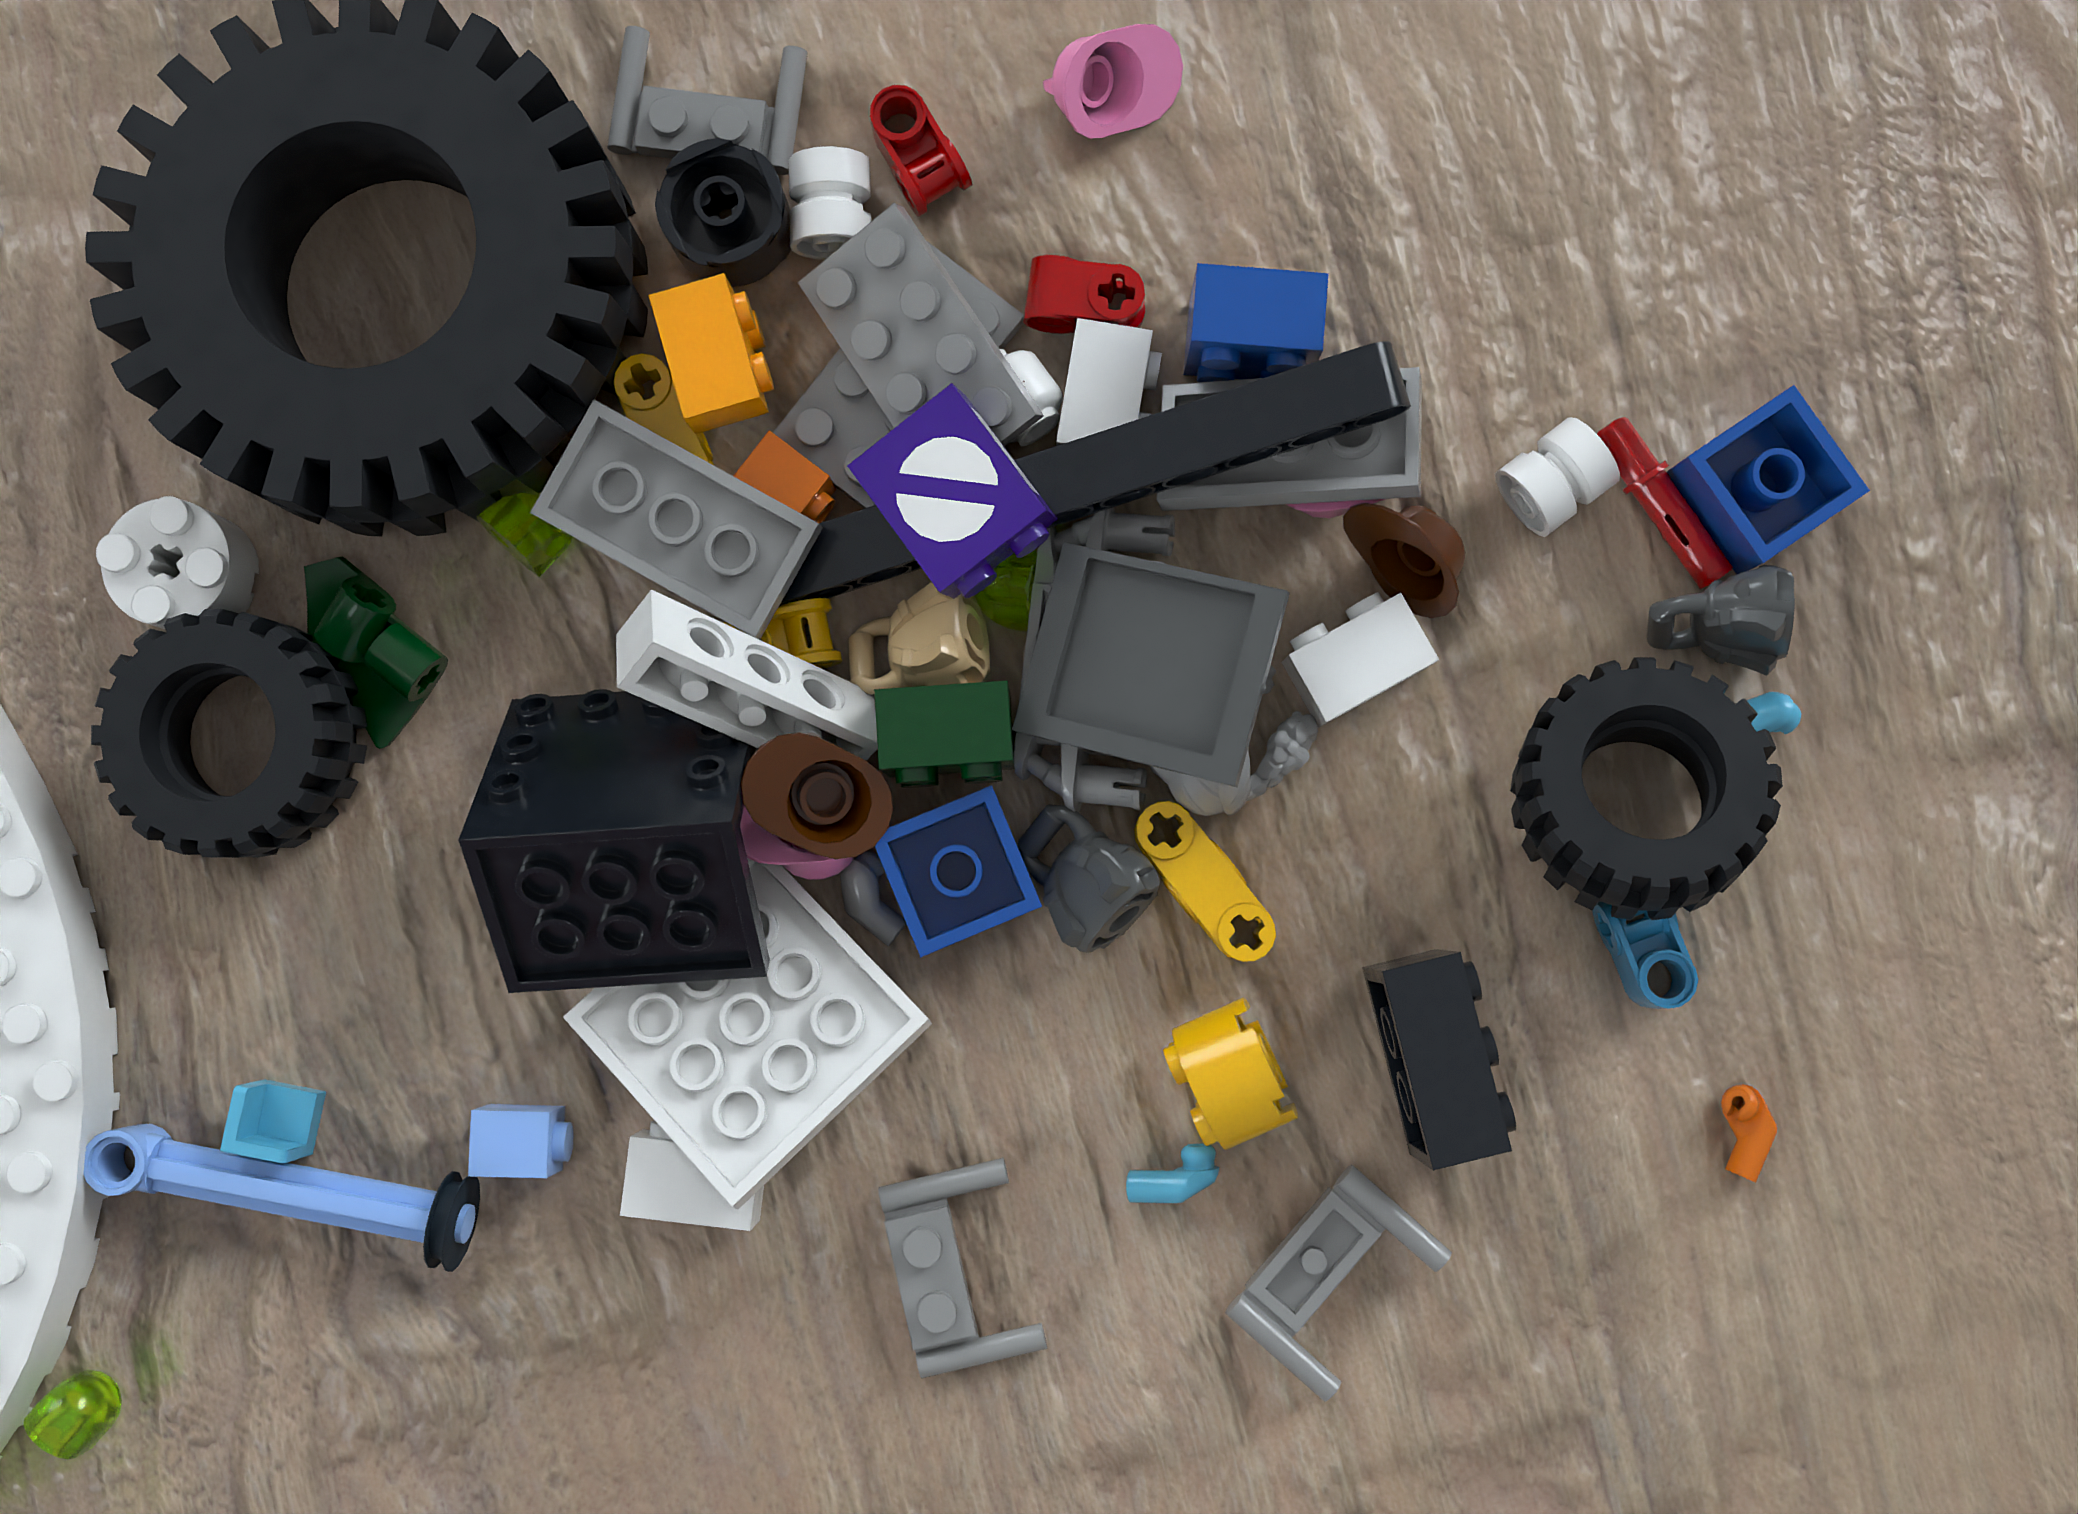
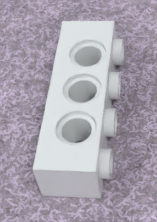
[616,590,878,761]

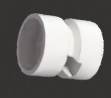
[789,146,871,260]
[1495,417,1620,537]

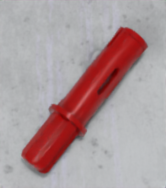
[1597,416,1733,590]

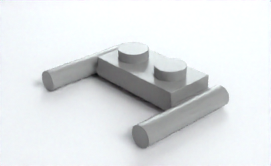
[607,26,808,175]
[878,1158,1047,1379]
[1225,1165,1452,1402]

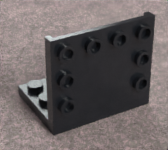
[458,689,770,993]

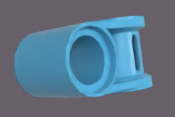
[1592,901,1698,1009]

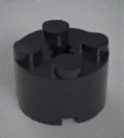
[655,138,791,287]

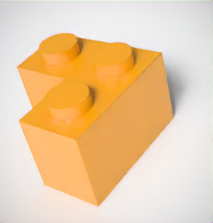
[648,273,774,434]

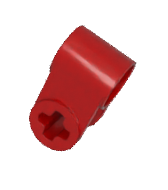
[870,85,973,217]
[1023,255,1145,334]

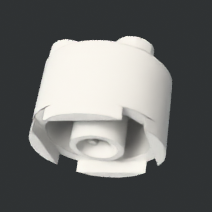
[96,496,259,629]

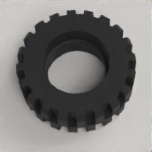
[91,609,367,858]
[1510,657,1783,921]

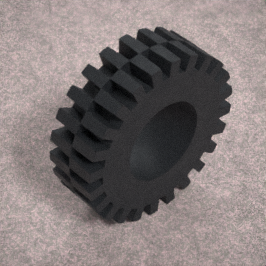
[85,0,648,537]

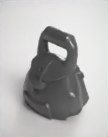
[1646,565,1795,676]
[1018,804,1159,953]

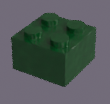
[874,681,1015,788]

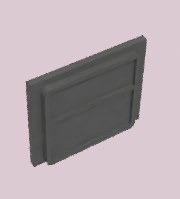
[1012,542,1290,788]

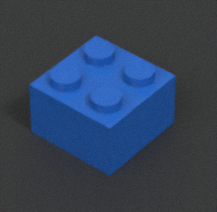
[1183,263,1329,383]
[1667,385,1870,575]
[875,785,1042,958]

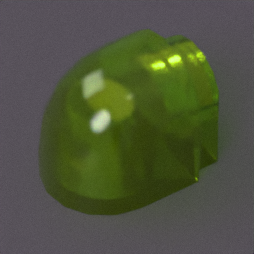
[477,493,573,577]
[974,550,1037,632]
[23,1370,122,1459]

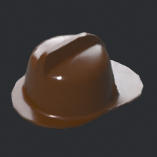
[1343,503,1466,618]
[741,732,893,859]

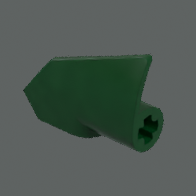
[304,556,448,749]

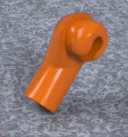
[1721,1084,1778,1183]

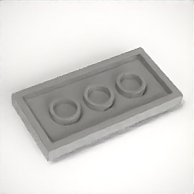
[798,203,1044,446]
[773,241,1024,509]
[1157,367,1422,511]
[530,400,823,640]

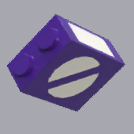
[847,383,1058,599]

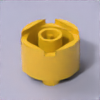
[1163,997,1299,1150]

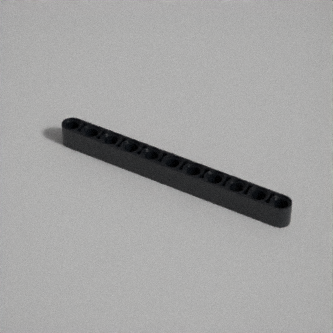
[779,341,1411,606]

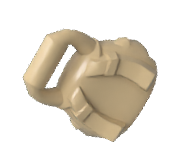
[848,582,991,695]

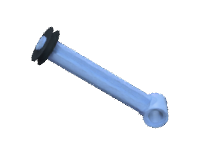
[83,1124,480,1272]

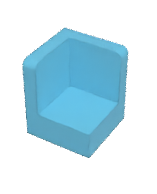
[220,1079,326,1163]

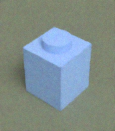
[468,1104,574,1179]

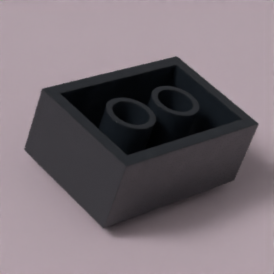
[1362,949,1516,1171]

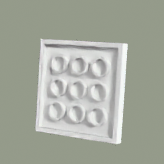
[563,858,932,1210]

